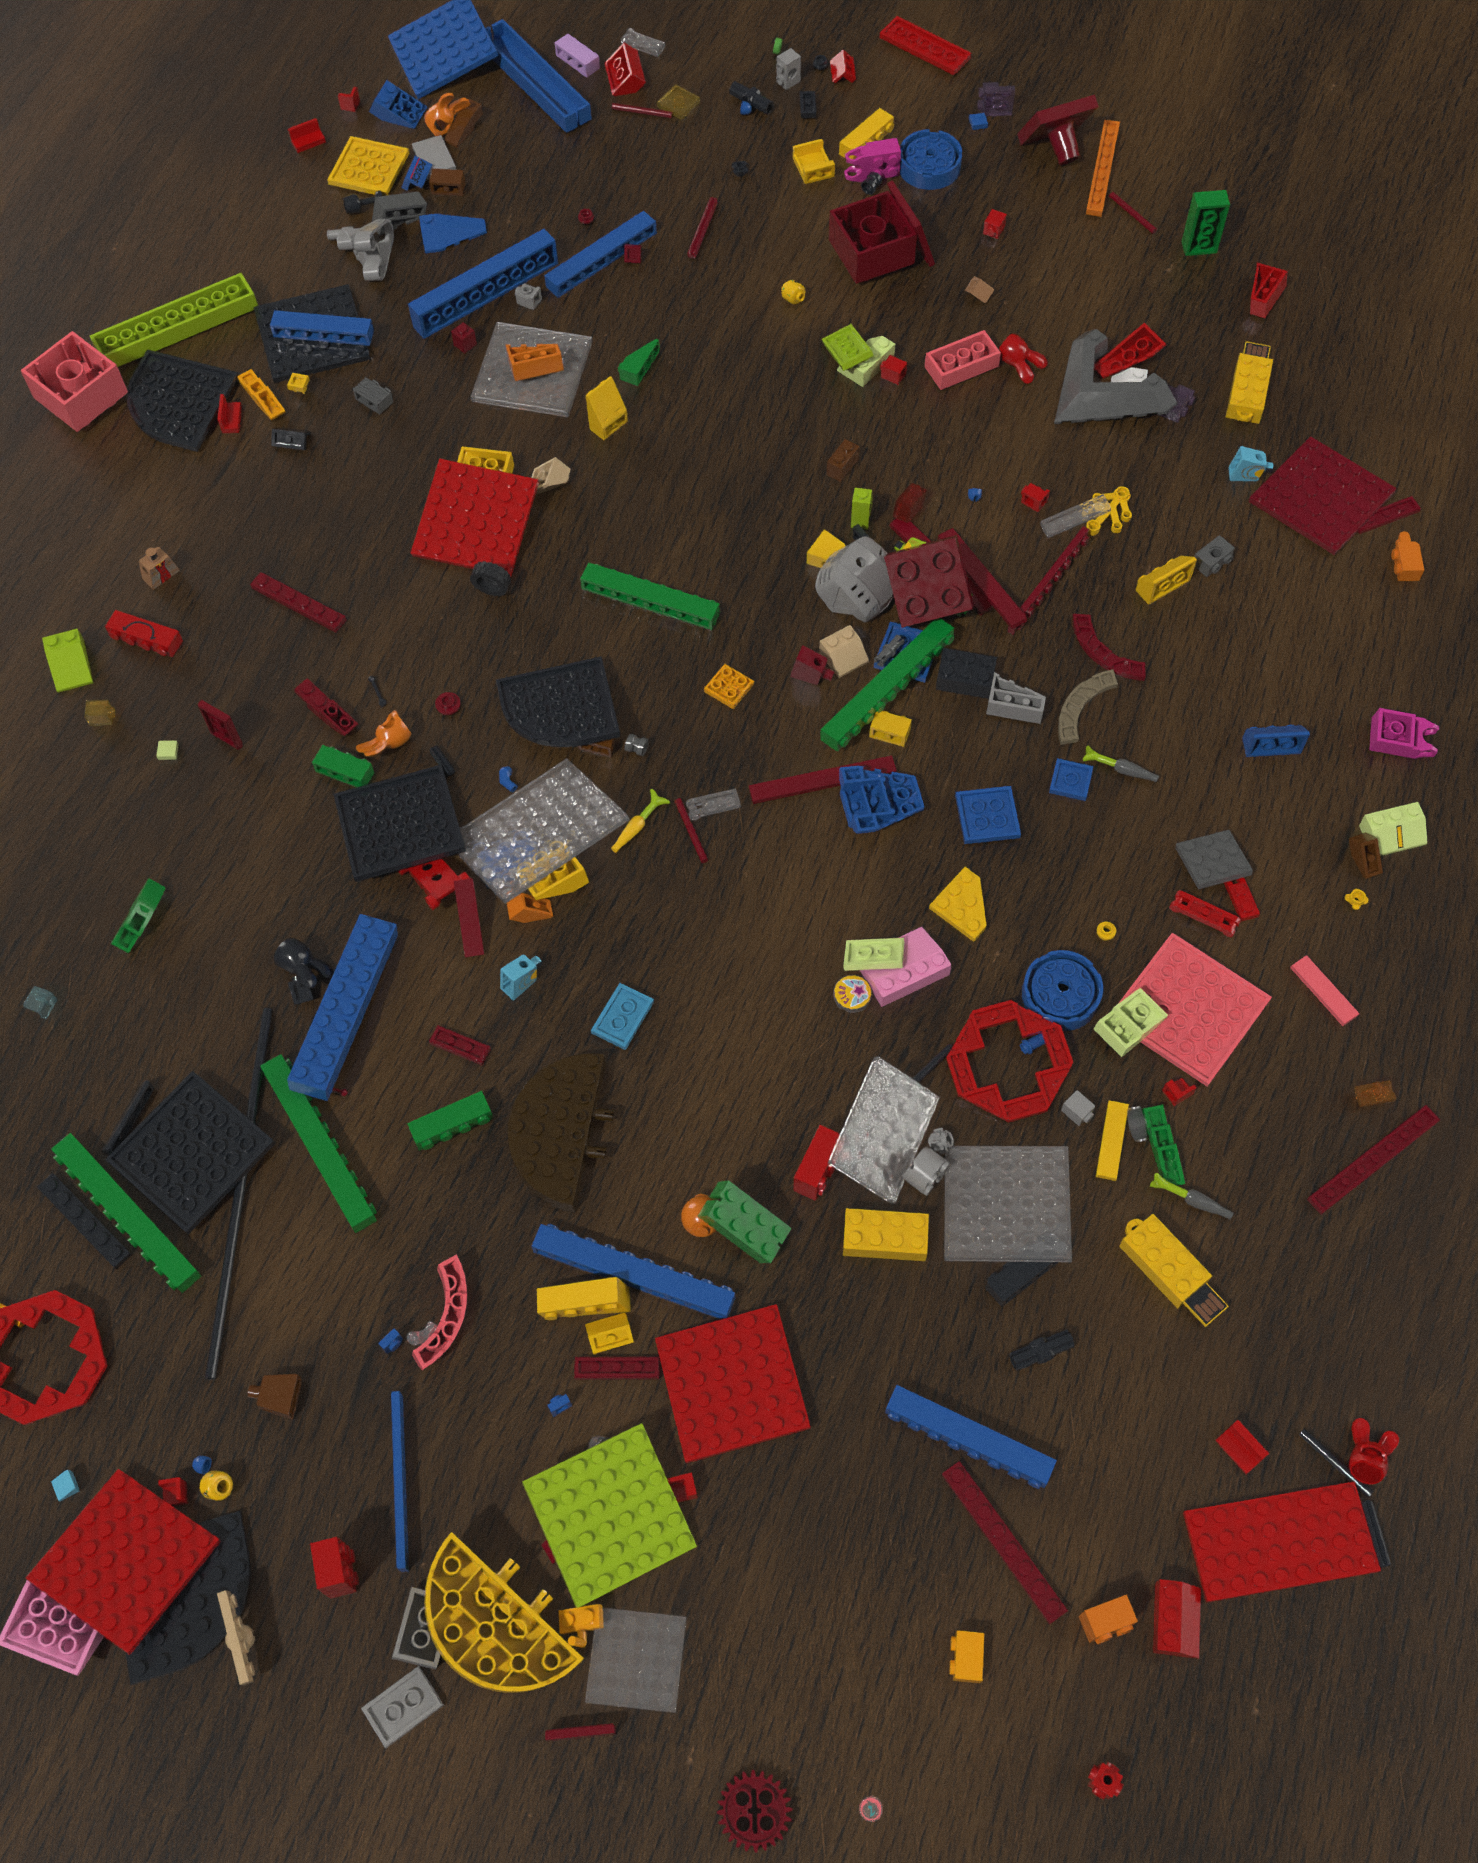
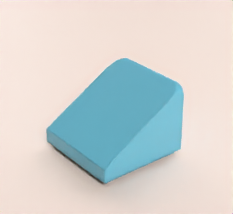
[51,1469,80,1502]

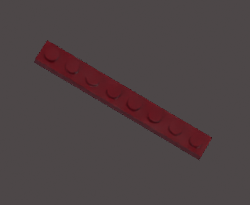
[1008,526,1089,635]
[942,1461,1068,1625]

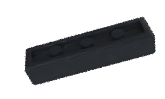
[101,1080,155,1155]

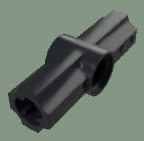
[729,81,773,114]
[1009,1330,1075,1372]

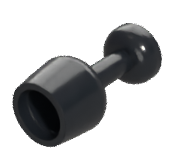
[343,190,382,214]

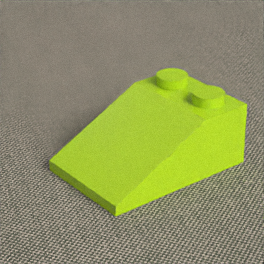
[42,628,93,693]

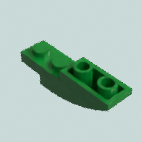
[111,878,166,953]

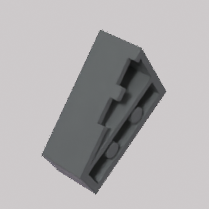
[372,192,427,236]

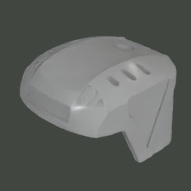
[815,536,894,622]

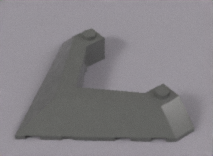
[1054,329,1177,424]

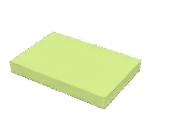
[843,938,905,971]

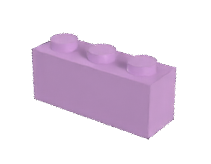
[555,34,600,78]

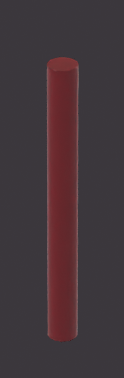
[611,103,673,118]
[1109,192,1157,234]
[674,798,708,863]

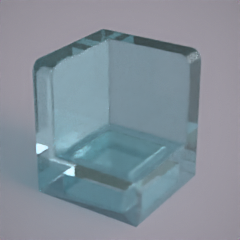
[23,986,57,1019]

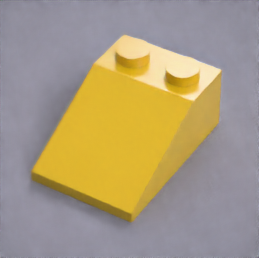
[457,446,514,474]
[517,845,589,900]

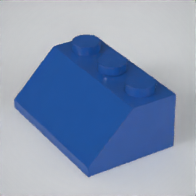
[1242,725,1310,757]

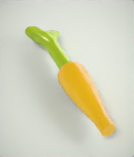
[611,789,670,853]

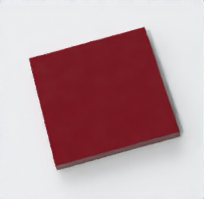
[887,180,935,267]

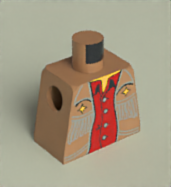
[139,547,180,590]

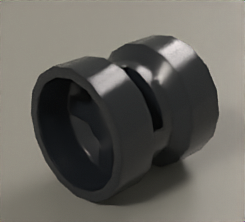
[861,172,882,195]

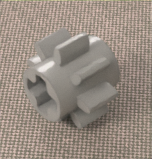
[928,1128,954,1154]

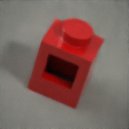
[1021,483,1050,512]

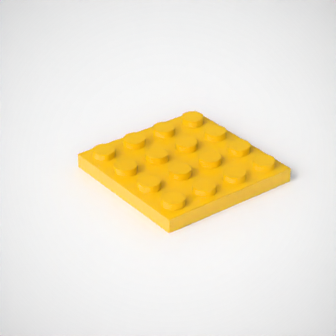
[327,136,409,196]

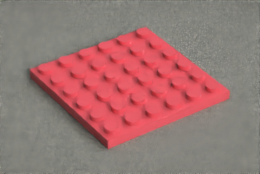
[1118,933,1272,1087]

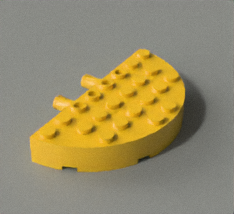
[424,1532,584,1693]

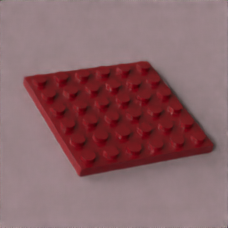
[1248,436,1397,555]

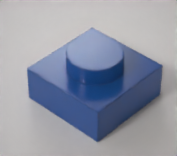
[378,1329,403,1354]
[547,1394,572,1417]

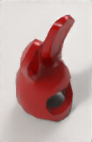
[999,333,1048,384]
[1349,1418,1399,1484]

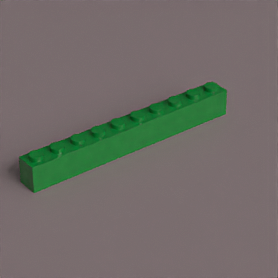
[820,618,954,752]
[260,1054,377,1234]
[51,1133,202,1293]

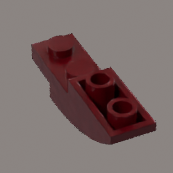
[294,678,358,737]

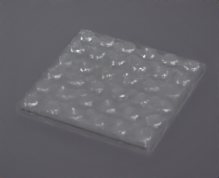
[471,322,592,417]
[944,1146,1072,1262]

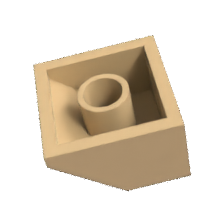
[819,625,869,678]

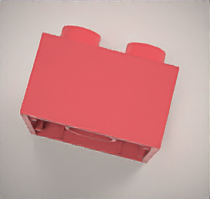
[20,331,128,432]

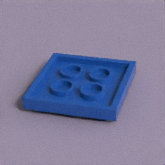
[874,621,935,683]
[955,786,1021,844]

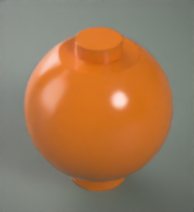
[681,1194,716,1237]

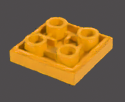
[704,664,754,709]

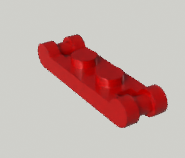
[1169,890,1241,937]

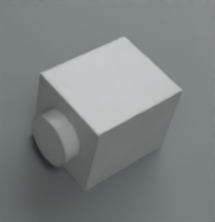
[1061,1090,1095,1126]

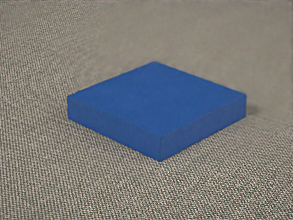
[1049,758,1093,801]

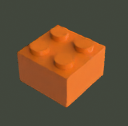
[1078,1595,1138,1645]

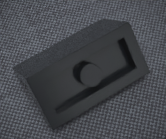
[271,427,311,450]

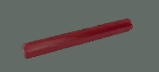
[688,197,718,259]

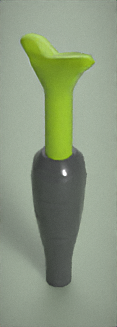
[1083,746,1159,782]
[1150,1173,1234,1219]

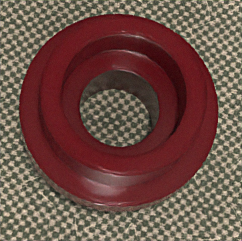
[578,209,594,224]

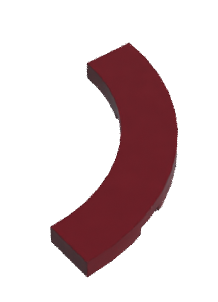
[1072,614,1146,681]

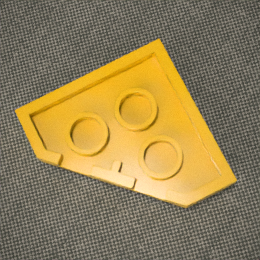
[929,867,987,942]

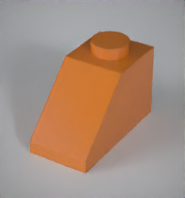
[507,893,553,923]

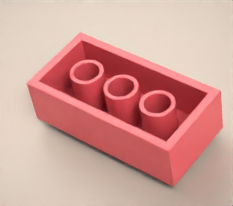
[925,330,1001,390]

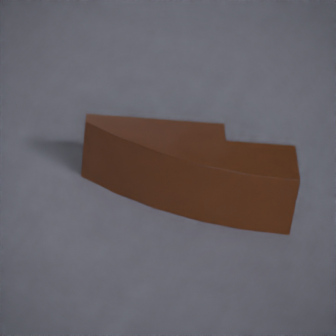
[444,99,483,148]

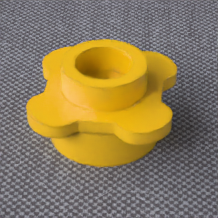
[1345,889,1368,910]

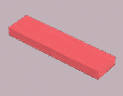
[1291,955,1359,1026]

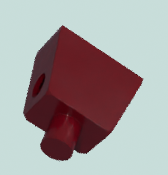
[790,645,835,685]

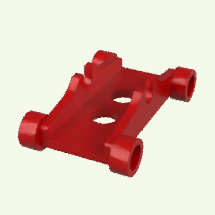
[397,858,470,910]

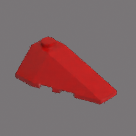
[1094,323,1166,379]

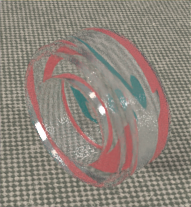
[859,1796,883,1822]

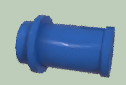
[1020,1033,1045,1054]

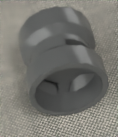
[625,734,649,756]

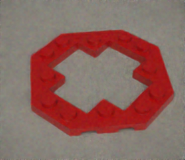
[946,1000,1073,1123]
[0,1290,108,1425]

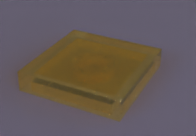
[657,84,700,120]

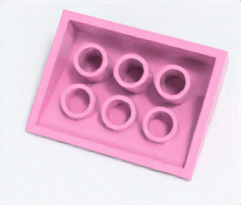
[860,927,951,1007]
[0,1581,104,1676]

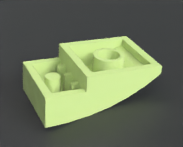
[1094,988,1168,1057]

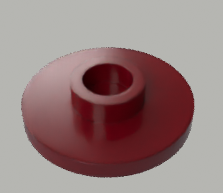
[435,692,461,715]

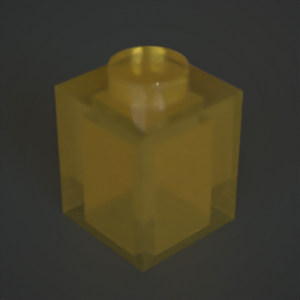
[85,700,115,726]

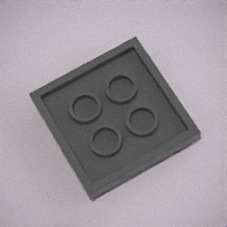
[1176,830,1253,889]

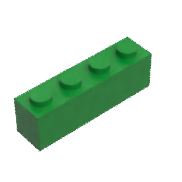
[407,1091,493,1151]

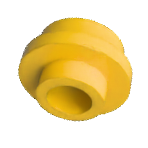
[1097,922,1116,940]

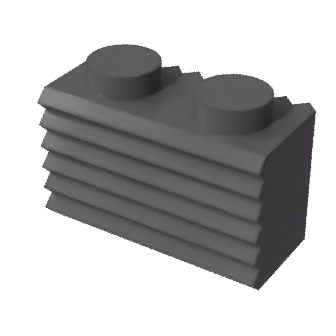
[353,377,393,415]

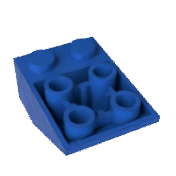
[369,80,427,129]

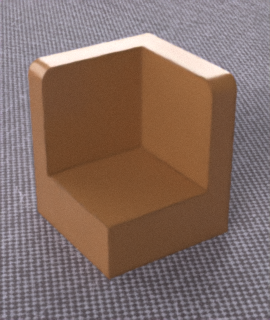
[965,276,995,303]

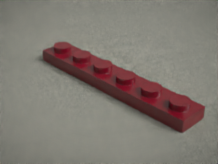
[250,572,347,633]

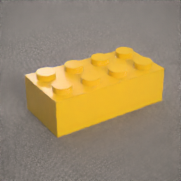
[843,1208,929,1261]

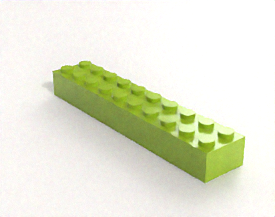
[89,273,258,367]

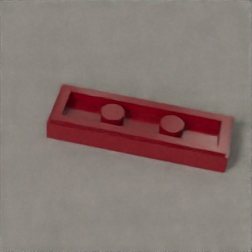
[429,1025,491,1066]
[545,1723,616,1742]

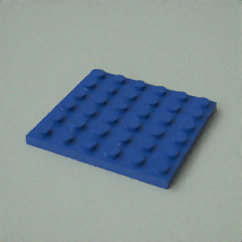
[388,0,498,99]

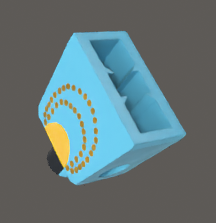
[1228,446,1273,481]
[500,955,543,1001]

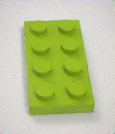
[822,324,874,371]

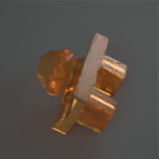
[1354,1080,1397,1107]

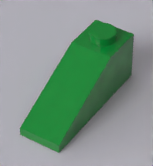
[618,339,660,386]

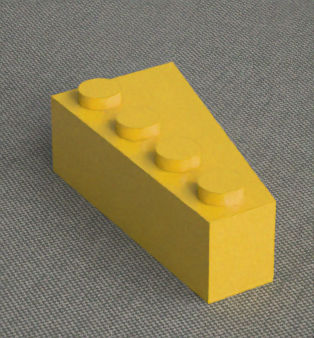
[537,1277,631,1320]

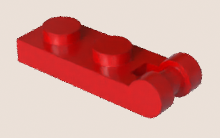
[1224,877,1260,922]

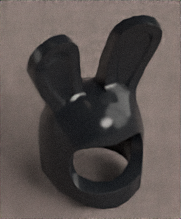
[274,938,334,989]

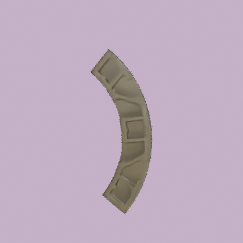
[1058,669,1118,745]

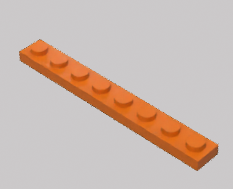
[1086,120,1120,217]

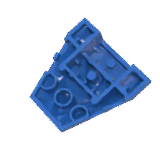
[839,766,925,834]

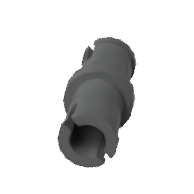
[874,635,904,667]

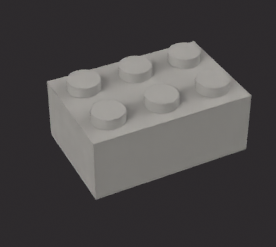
[391,1587,440,1669]

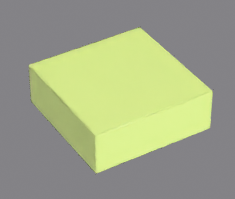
[157,741,178,760]

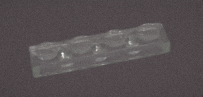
[1040,494,1111,538]

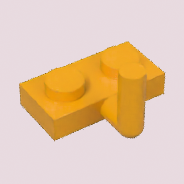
[559,1604,604,1648]

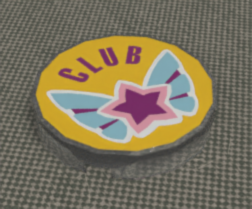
[833,975,872,1013]

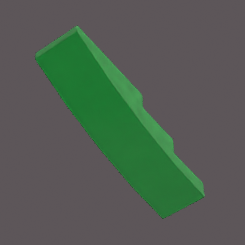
[1142,1105,1185,1185]

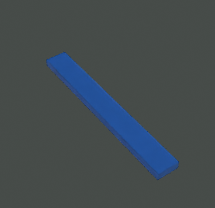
[391,1391,409,1572]

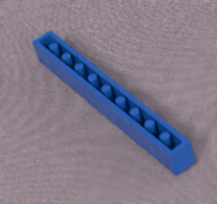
[531,1224,735,1319]

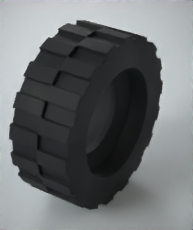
[470,561,511,596]

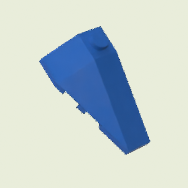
[419,214,487,254]

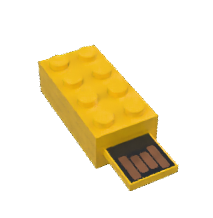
[1226,342,1273,424]
[1119,1214,1229,1327]

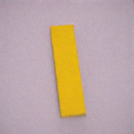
[1096,1100,1129,1181]

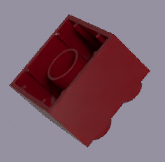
[829,191,917,284]
[884,535,974,627]

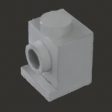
[515,283,542,310]

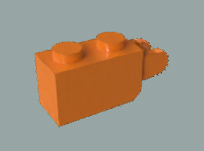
[1391,532,1424,581]

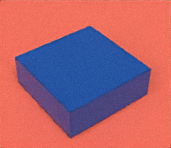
[969,113,988,130]

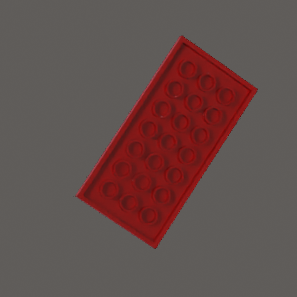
[1183,1481,1381,1603]

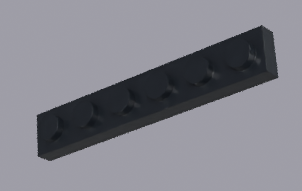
[37,1173,132,1270]

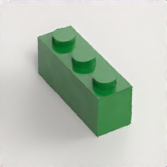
[312,745,374,787]

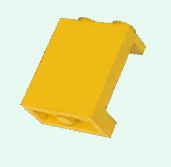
[793,139,835,184]

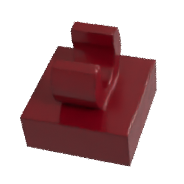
[624,244,641,263]

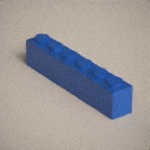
[270,310,374,346]

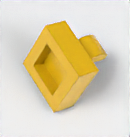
[287,373,309,394]

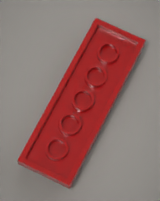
[879,16,972,75]

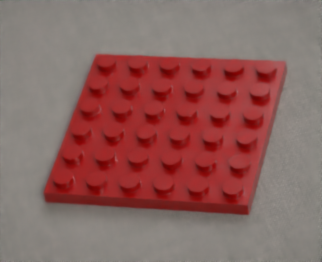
[411,458,539,576]
[655,1304,811,1464]
[26,1469,220,1655]

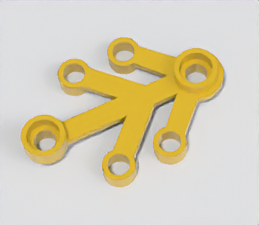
[1082,486,1132,536]

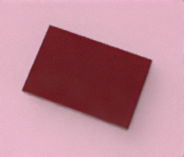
[197,699,243,750]

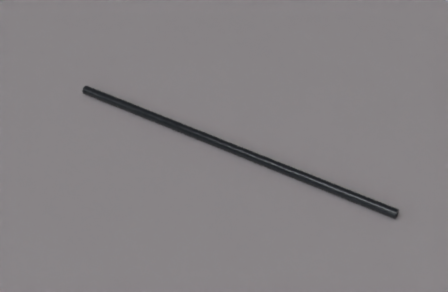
[205,1008,273,1380]

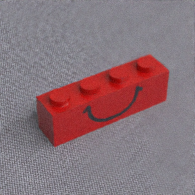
[105,610,183,657]

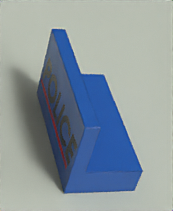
[401,156,432,190]

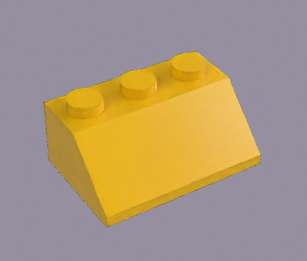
[1136,556,1197,605]

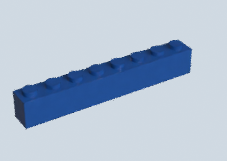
[544,211,657,298]
[885,1385,1057,1489]

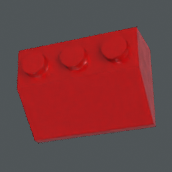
[605,42,646,96]
[1153,1579,1201,1659]

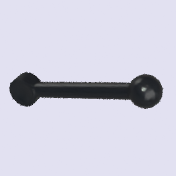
[368,676,387,707]

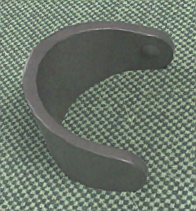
[1127,1106,1147,1142]

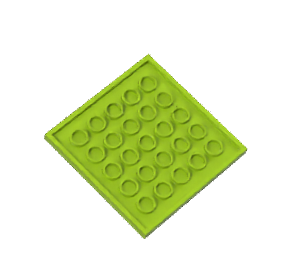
[522,1423,697,1608]

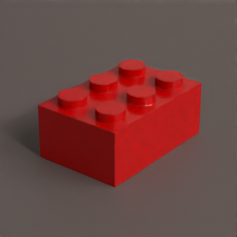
[793,1125,844,1201]
[310,1537,359,1599]

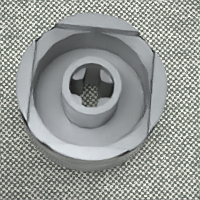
[903,1147,950,1196]

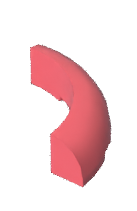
[412,1254,467,1370]

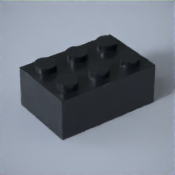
[936,648,997,699]

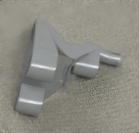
[327,219,394,281]

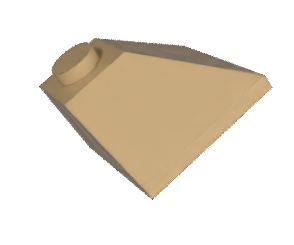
[531,457,571,495]

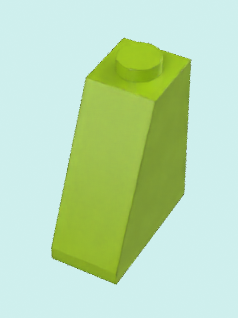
[851,488,873,530]

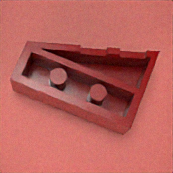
[1250,262,1288,318]

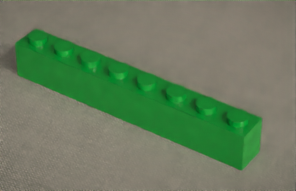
[580,562,720,630]

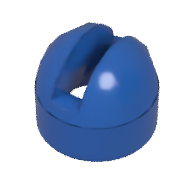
[740,101,752,115]
[968,488,982,501]
[192,1456,212,1475]

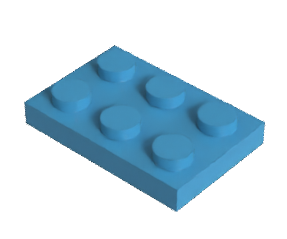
[591,983,654,1050]

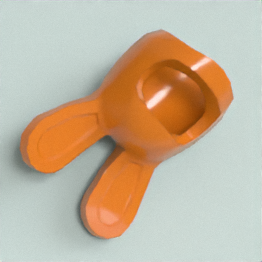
[424,93,470,137]
[356,710,411,757]

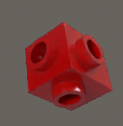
[1088,1762,1124,1800]

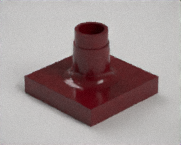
[1017,95,1099,165]

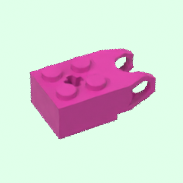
[844,138,901,182]
[1369,708,1439,759]

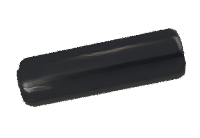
[430,745,455,777]

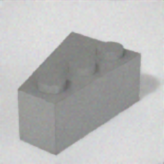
[986,672,1046,724]

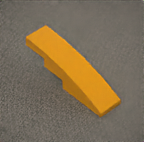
[237,369,286,420]

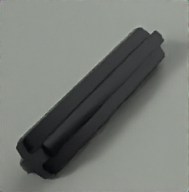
[1361,1500,1391,1568]

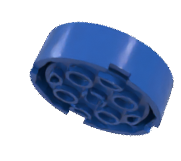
[900,129,962,190]
[1022,950,1103,1031]

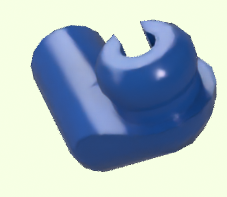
[499,766,518,793]

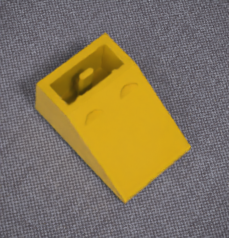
[586,376,628,440]

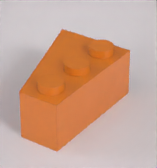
[505,344,564,381]

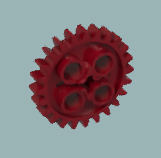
[717,1770,792,1853]

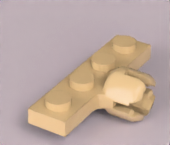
[217,1590,255,1685]

